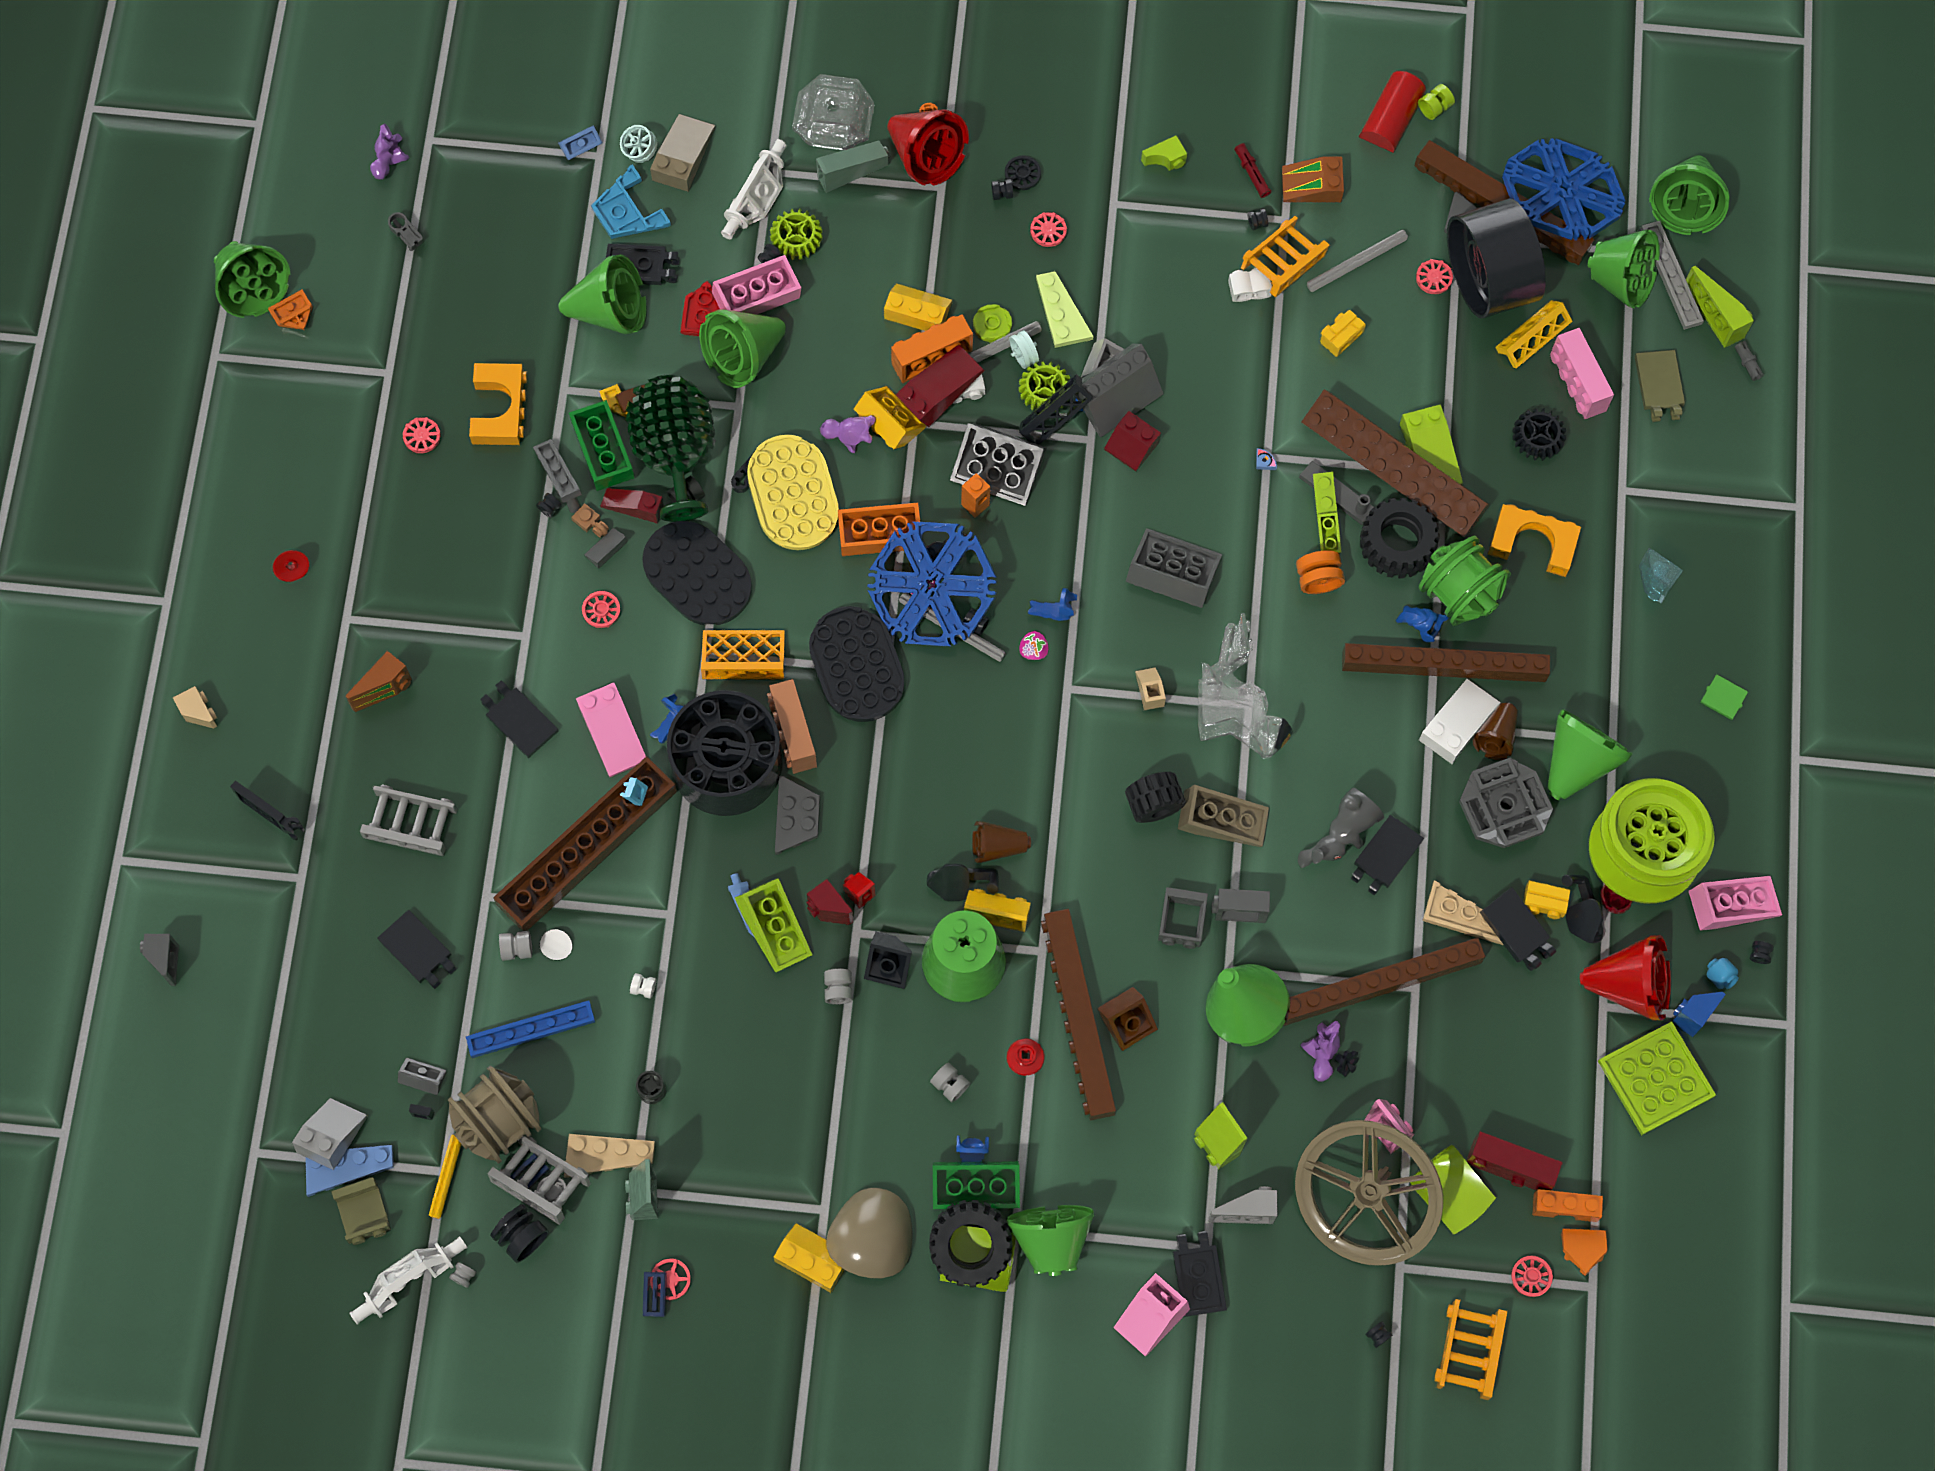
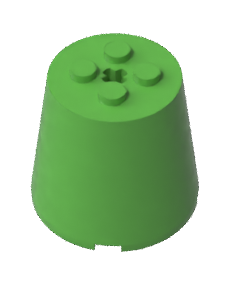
[922,911,1006,1002]

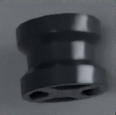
[1247,208,1269,231]
[758,244,782,263]
[536,493,562,518]
[1750,941,1774,964]
[1365,1321,1393,1348]

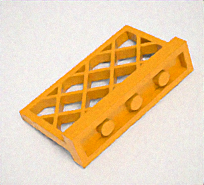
[701,630,785,679]

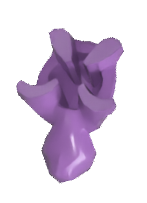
[370,124,409,180]
[820,415,875,453]
[1301,1021,1340,1082]

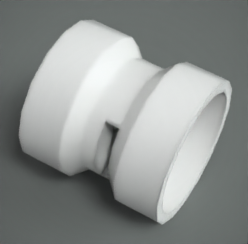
[630,973,656,999]

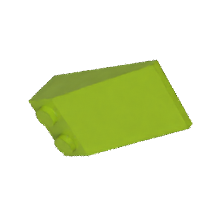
[1686,266,1754,348]
[1400,405,1463,485]
[734,878,812,972]
[1194,1102,1247,1170]

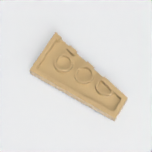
[1422,880,1504,945]
[564,1134,655,1178]

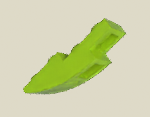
[1313,472,1341,553]

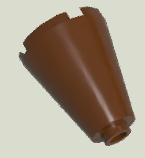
[1473,703,1518,760]
[972,821,1031,863]

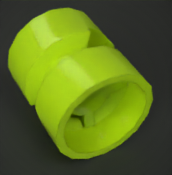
[1418,84,1455,120]

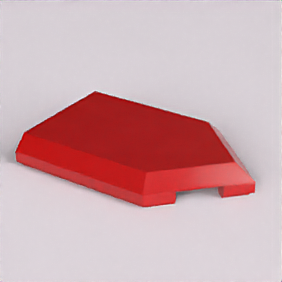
[680,281,720,336]

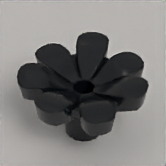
[1335,1051,1359,1077]

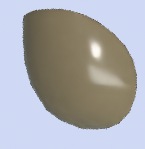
[826,1188,912,1278]

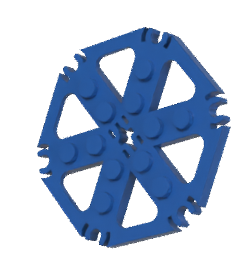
[1502,138,1625,240]
[867,521,997,647]

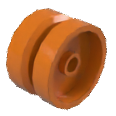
[1296,551,1345,594]

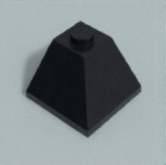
[864,931,912,989]

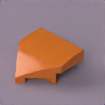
[268,290,313,330]
[1561,1229,1607,1276]

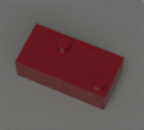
[1466,1131,1562,1191]

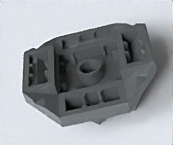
[1459,758,1553,848]

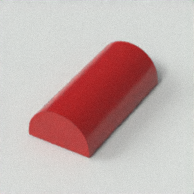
[1359,71,1426,153]

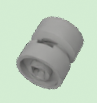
[499,931,532,961]
[824,969,852,1004]
[930,1062,971,1103]

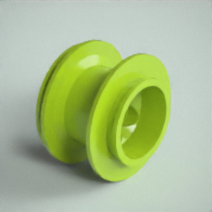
[1589,778,1714,904]

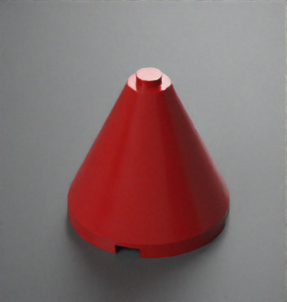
[887,109,969,186]
[1580,935,1671,1020]

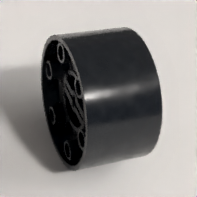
[1447,198,1546,319]
[667,690,782,816]

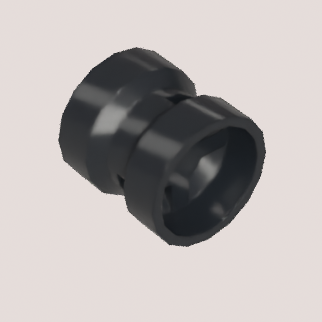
[991,179,1013,200]
[963,608,990,635]

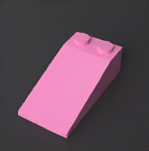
[576,683,646,777]
[1688,876,1782,930]
[1365,1099,1414,1154]

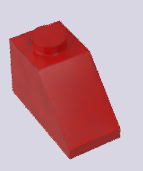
[843,872,875,909]

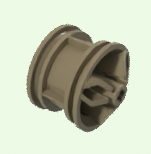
[447,1065,541,1164]

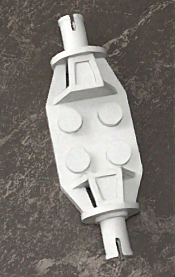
[721,139,787,240]
[350,1236,468,1324]

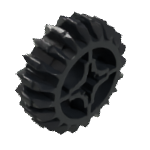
[1512,408,1566,461]

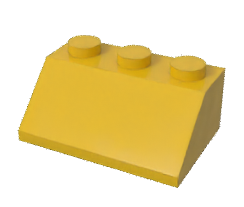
[884,283,952,331]
[854,386,927,449]
[964,889,1031,932]
[774,1223,844,1293]

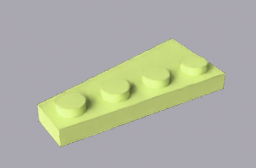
[1036,272,1093,348]

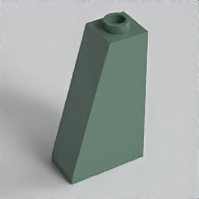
[816,141,890,193]

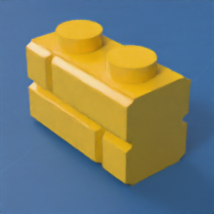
[1320,310,1366,357]
[1523,880,1570,919]

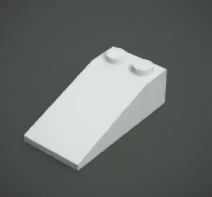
[1419,679,1500,764]

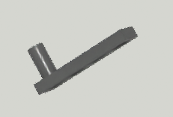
[533,439,582,513]
[1299,461,1373,525]

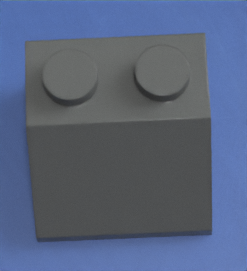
[140,934,179,986]

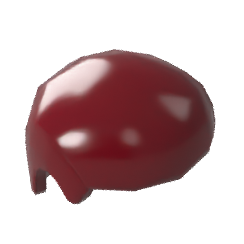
[1601,885,1633,914]

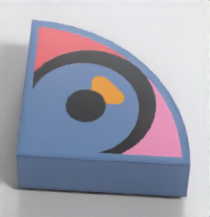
[1256,448,1277,470]

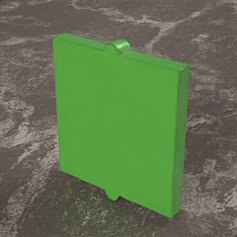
[1700,674,1748,720]

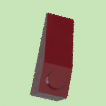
[600,488,664,524]

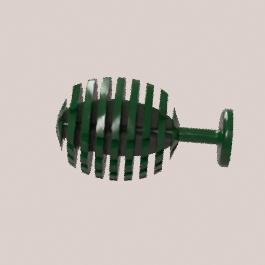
[625,375,716,522]

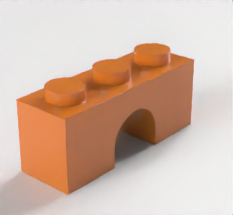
[1532,1189,1603,1222]

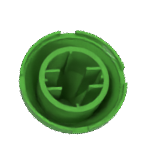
[1649,155,1730,235]
[559,254,646,334]
[699,309,786,388]
[1547,709,1633,800]
[1206,964,1290,1046]

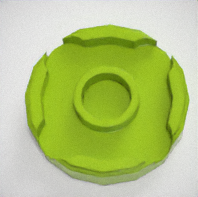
[973,304,1012,343]

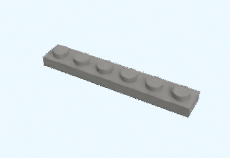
[1640,221,1704,330]

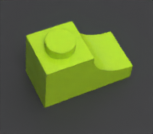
[1141,136,1187,171]

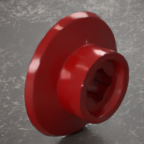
[273,550,309,582]
[1007,1038,1045,1076]

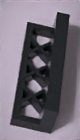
[1019,374,1093,445]

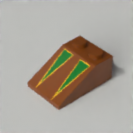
[1282,157,1344,202]
[346,651,412,712]

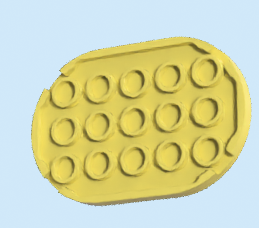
[747,435,839,550]

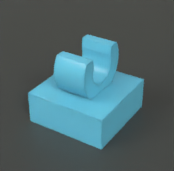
[620,778,648,806]

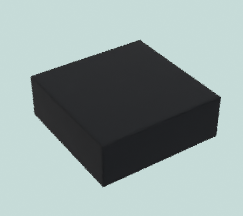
[409,1104,435,1120]

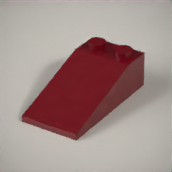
[896,344,985,427]

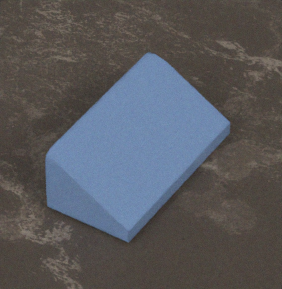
[558,126,602,160]

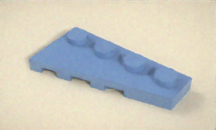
[305,1145,394,1197]

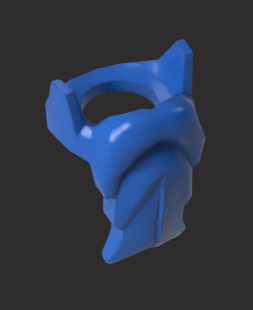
[1028,588,1077,621]
[1396,605,1448,643]
[650,694,683,744]
[956,1135,989,1162]

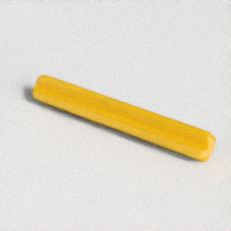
[429,1134,461,1219]

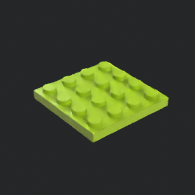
[1598,1022,1716,1136]

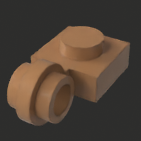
[571,504,609,538]

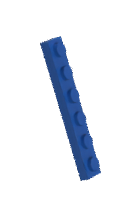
[466,1001,595,1058]

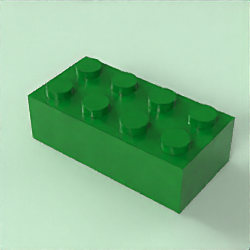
[569,400,634,491]
[933,1161,1020,1209]

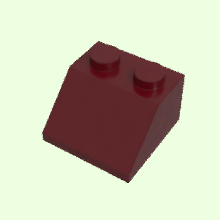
[1104,411,1161,471]
[806,879,853,925]

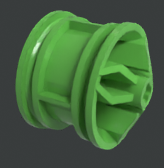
[1418,536,1511,626]

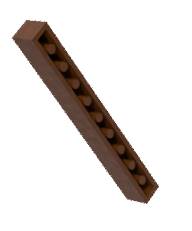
[1414,140,1595,265]
[1342,643,1550,682]
[1041,909,1116,1121]
[1284,938,1485,1026]

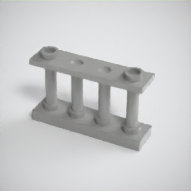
[360,785,457,856]
[487,1136,591,1225]

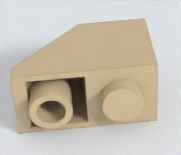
[1135,668,1166,710]
[173,686,217,728]

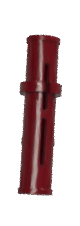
[1234,143,1271,198]

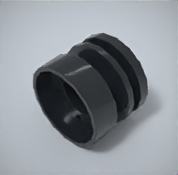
[490,1204,549,1263]

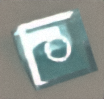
[1639,548,1683,603]

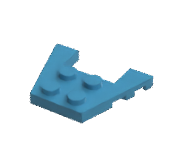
[591,164,671,239]

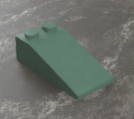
[625,1159,658,1220]

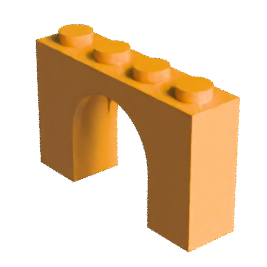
[469,363,527,445]
[1488,504,1581,577]

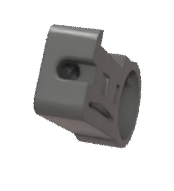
[388,212,423,251]

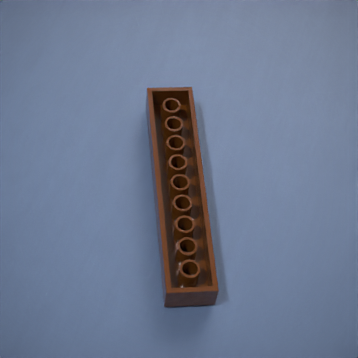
[1301,389,1490,538]
[493,756,677,931]

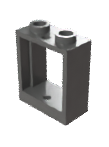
[1158,887,1208,949]
[1212,889,1270,923]

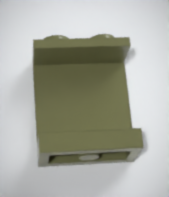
[331,1177,391,1245]

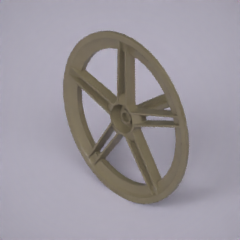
[1295,1120,1444,1265]

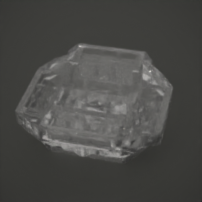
[792,74,874,150]

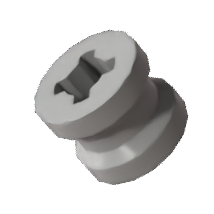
[449,1262,477,1288]

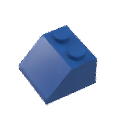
[1672,992,1726,1037]

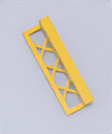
[1495,300,1573,368]

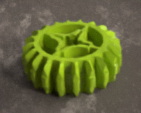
[770,209,823,260]
[1019,361,1070,412]

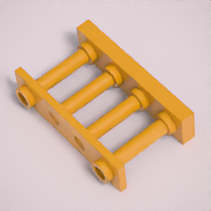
[1241,216,1330,297]
[1434,1299,1507,1400]

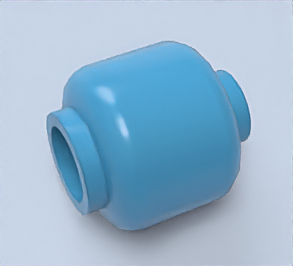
[1707,958,1739,989]

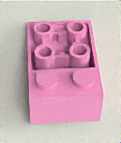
[1114,1273,1190,1357]

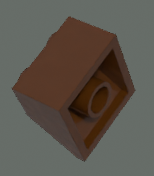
[1097,987,1158,1051]

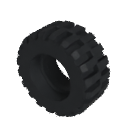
[1360,498,1440,579]
[929,1200,1013,1288]

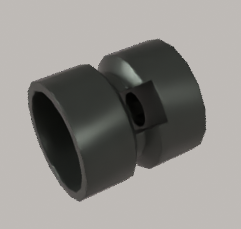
[667,475,705,503]
[636,1071,666,1104]

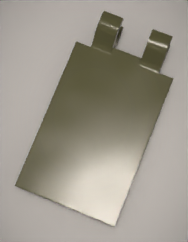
[1635,350,1685,422]

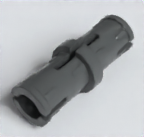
[1734,341,1764,381]

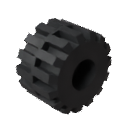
[1125,772,1186,823]

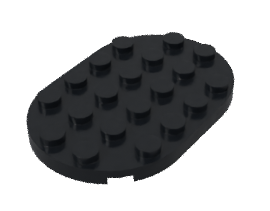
[643,521,751,625]
[809,606,904,722]

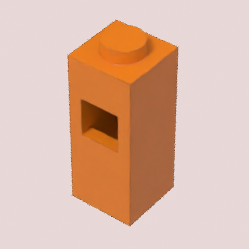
[961,473,990,518]

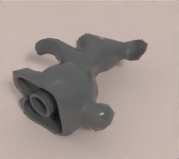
[1298,788,1385,868]

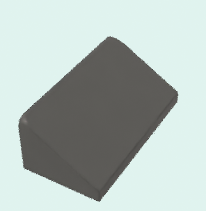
[584,528,627,569]
[398,1058,446,1095]

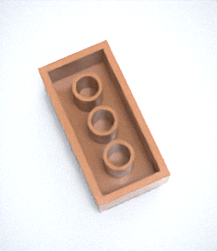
[767,679,817,774]

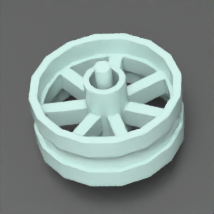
[620,125,657,163]
[1009,330,1039,369]

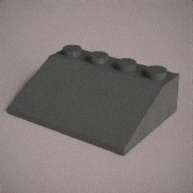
[1075,344,1163,437]
[950,422,1047,506]
[1126,528,1222,608]

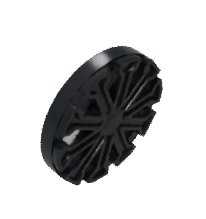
[1005,156,1041,191]

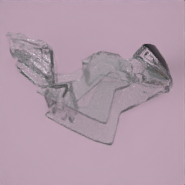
[1198,613,1292,759]

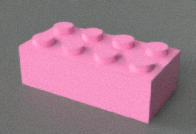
[712,255,801,314]
[1550,328,1614,419]

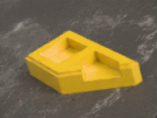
[599,384,628,417]

